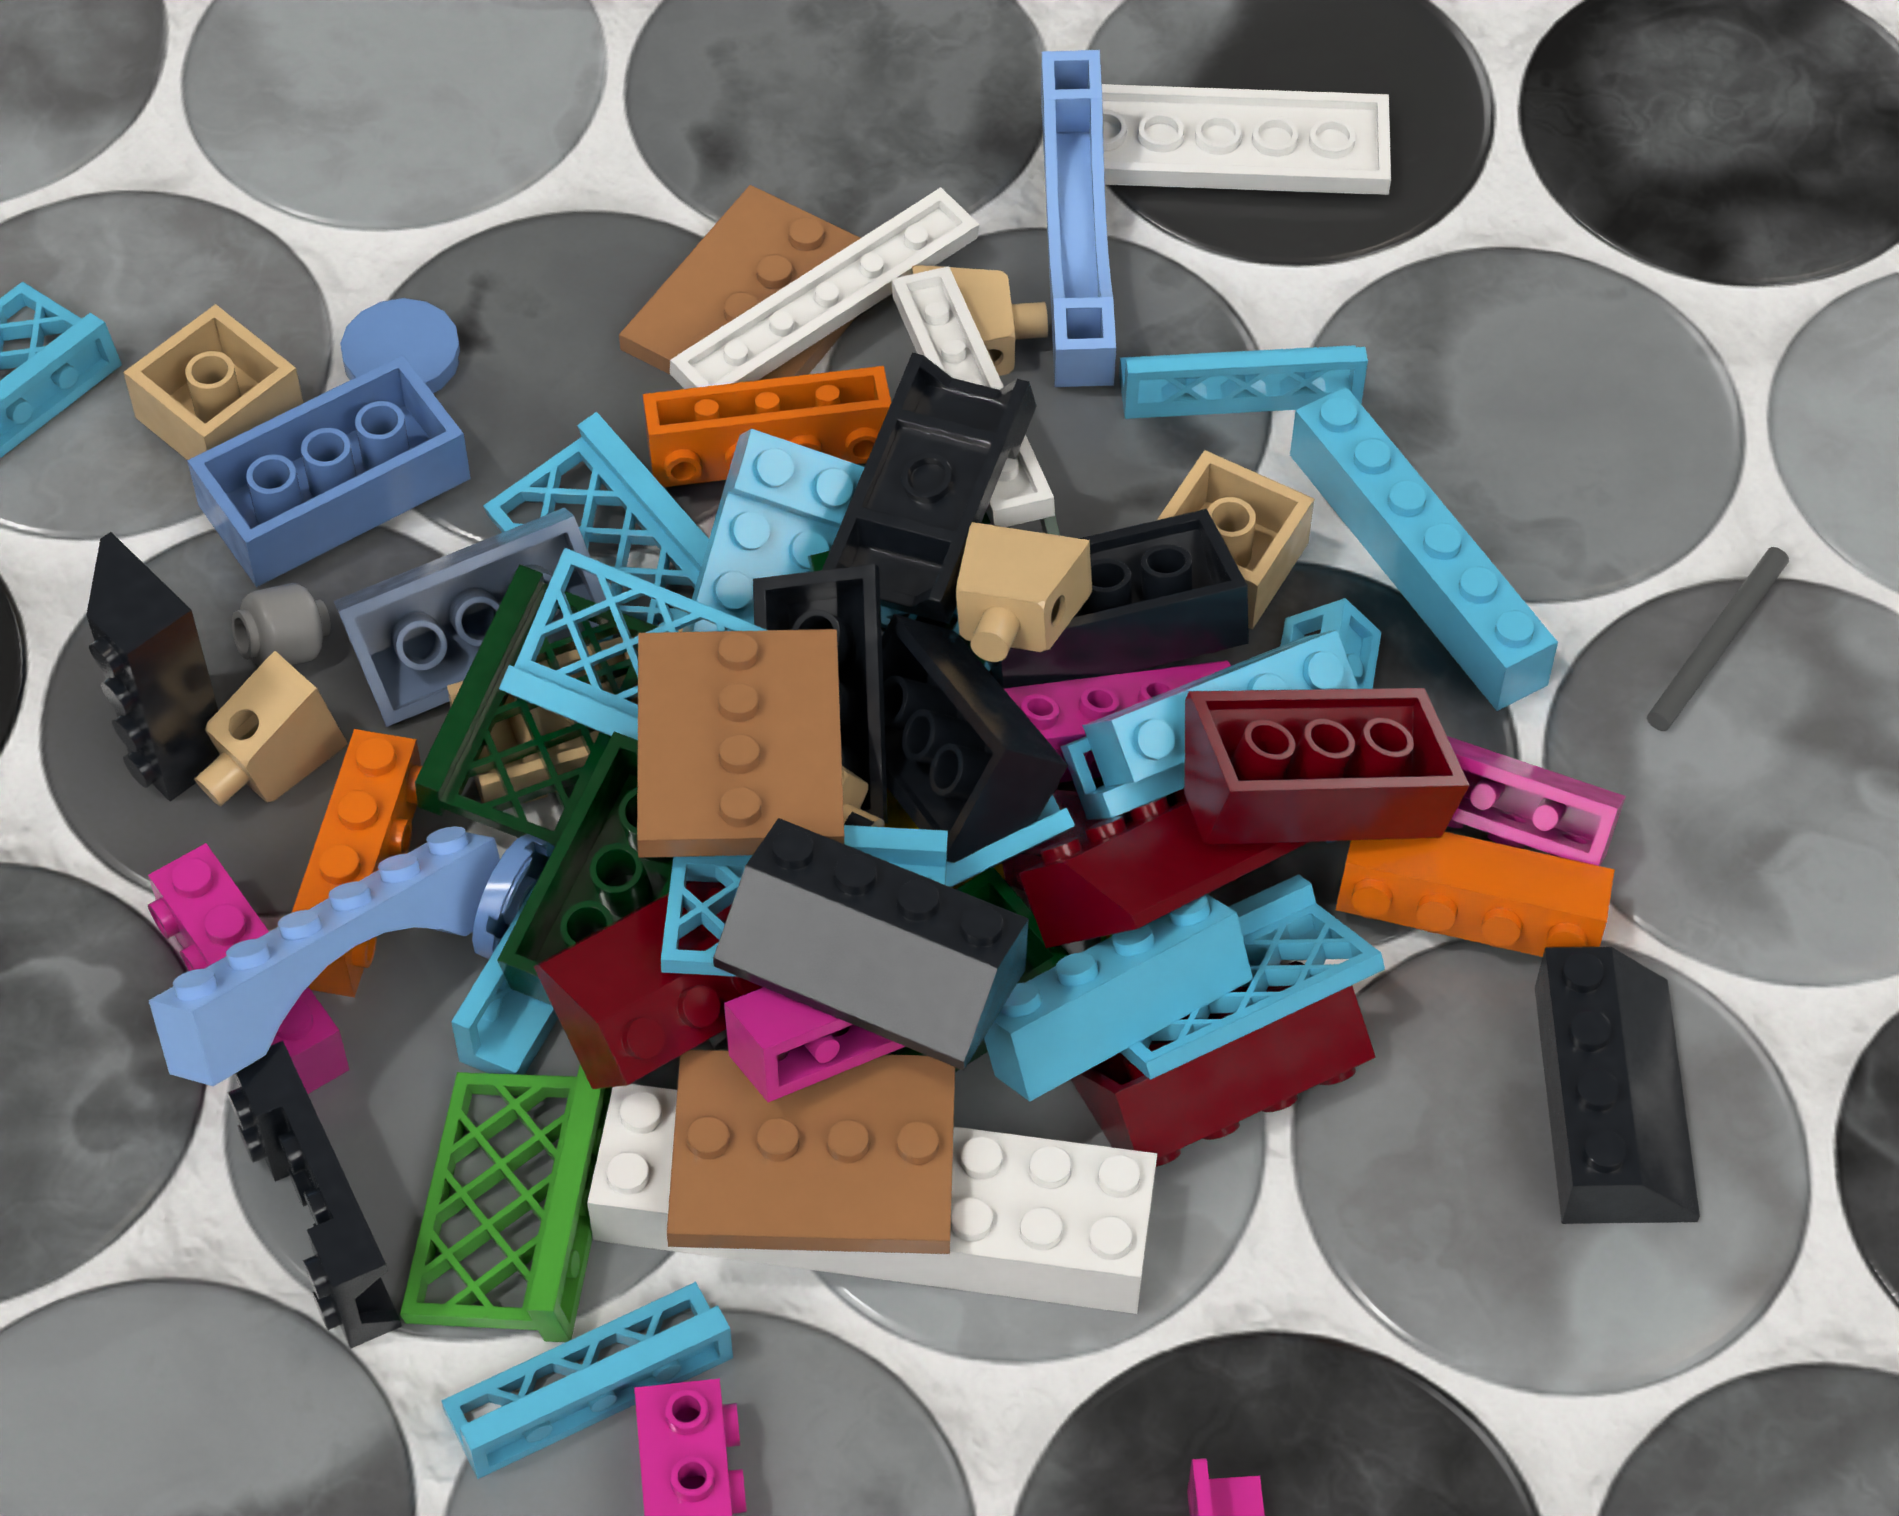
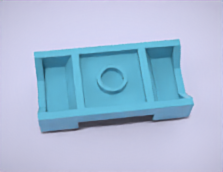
[682,428,865,632]

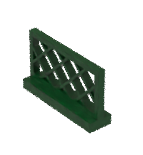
[415,564,658,847]

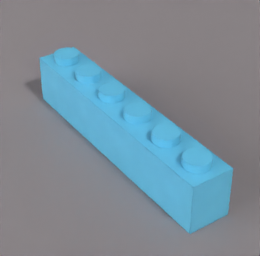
[1290,386,1558,711]

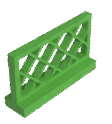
[400,1065,613,1343]

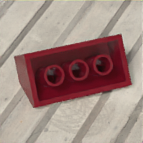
[1184,688,1470,845]
[1019,788,1309,948]
[533,881,763,1089]
[1071,961,1376,1167]

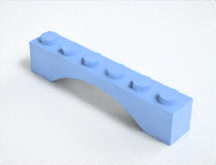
[1041,50,1116,387]
[148,826,500,1086]

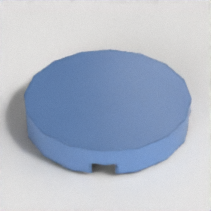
[340,298,460,393]
[472,834,555,959]

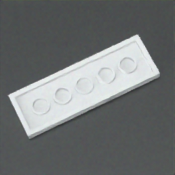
[1102,84,1391,195]

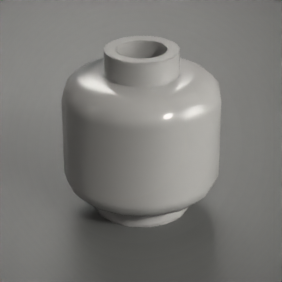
[232,583,331,667]

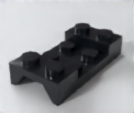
[822,352,1037,624]
[227,1041,402,1349]

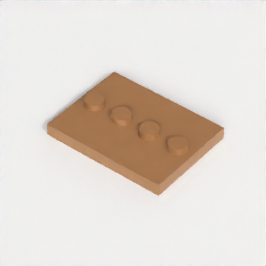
[619,185,860,380]
[637,629,844,858]
[667,1050,955,1254]

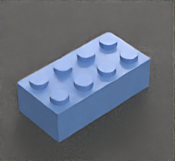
[187,355,471,587]

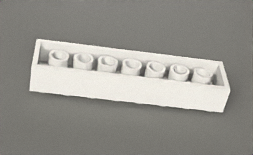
[587,1084,1157,1314]

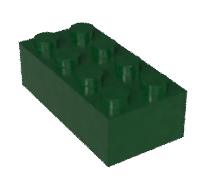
[497,731,689,1005]

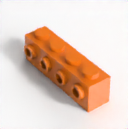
[643,366,892,487]
[292,729,422,998]
[1335,832,1615,957]

